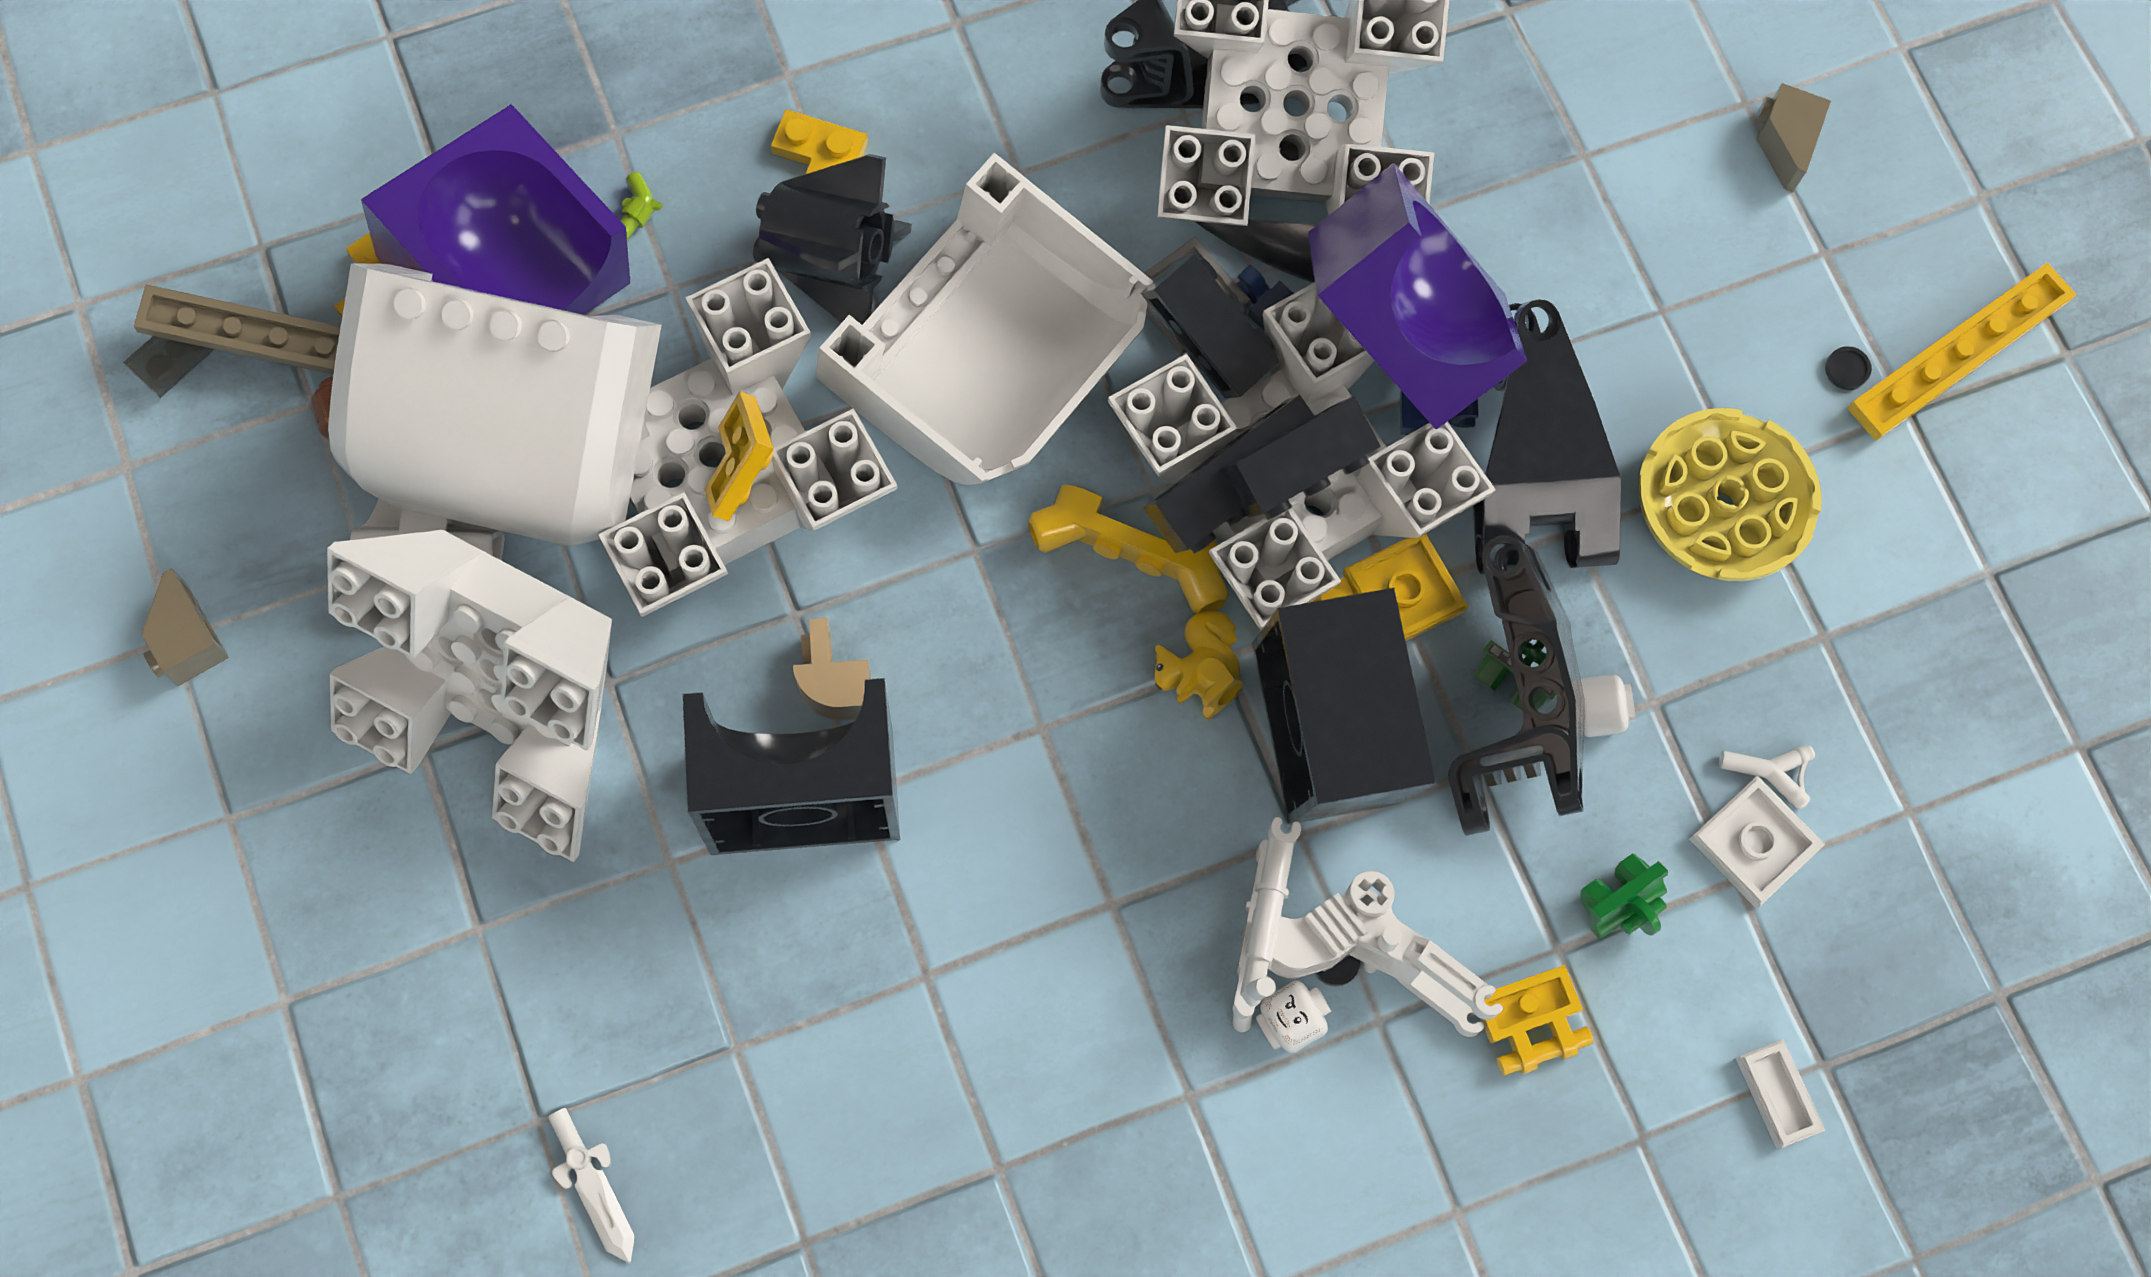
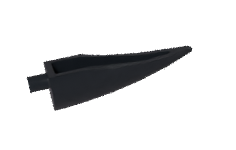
[1194,219,1315,283]

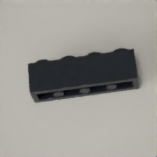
[1143,395,1314,554]

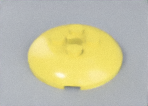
[1638,408,1822,581]

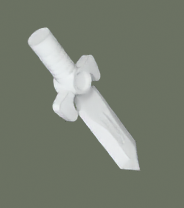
[548,1108,635,1263]

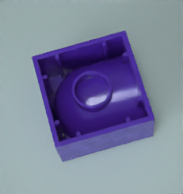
[361,104,631,315]
[1308,163,1527,430]

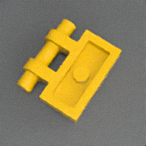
[1480,965,1594,1076]

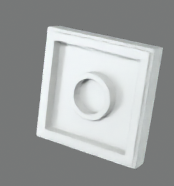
[1689,776,1825,908]

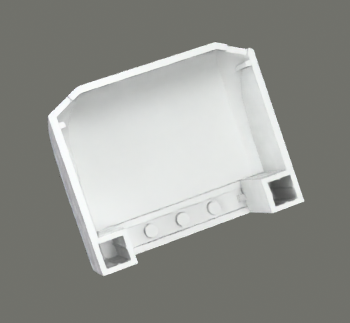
[815,153,1153,485]
[328,263,662,547]

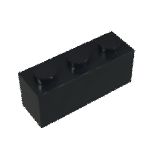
[1140,254,1280,399]
[1221,396,1381,520]

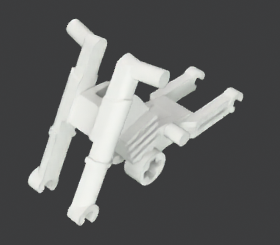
[1232,817,1503,1037]

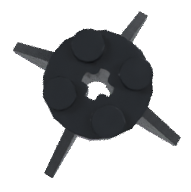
[753,154,912,325]

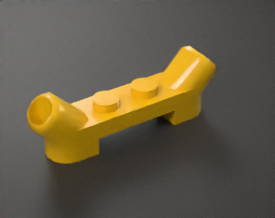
[1028,485,1229,614]

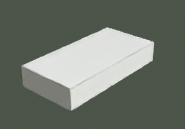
[1735,1039,1826,1149]

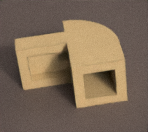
[792,618,871,720]

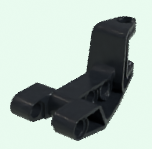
[1100,0,1338,109]
[1473,299,1621,574]
[1448,535,1585,836]

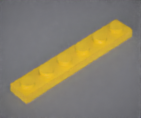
[1847,262,2077,441]

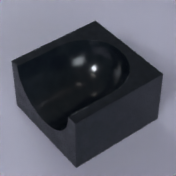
[1252,588,1436,825]
[682,678,901,855]

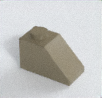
[1756,83,1831,192]
[141,568,229,686]

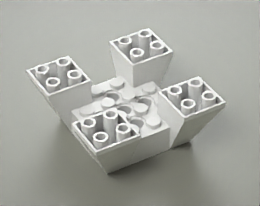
[1157,0,1449,226]
[598,258,898,617]
[1108,282,1496,631]
[327,530,612,862]

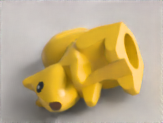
[1154,609,1243,720]

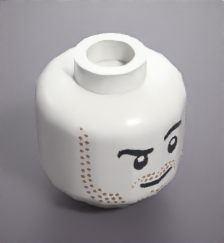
[1256,980,1332,1053]

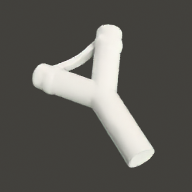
[1719,745,1815,809]

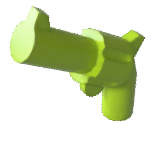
[620,172,663,241]

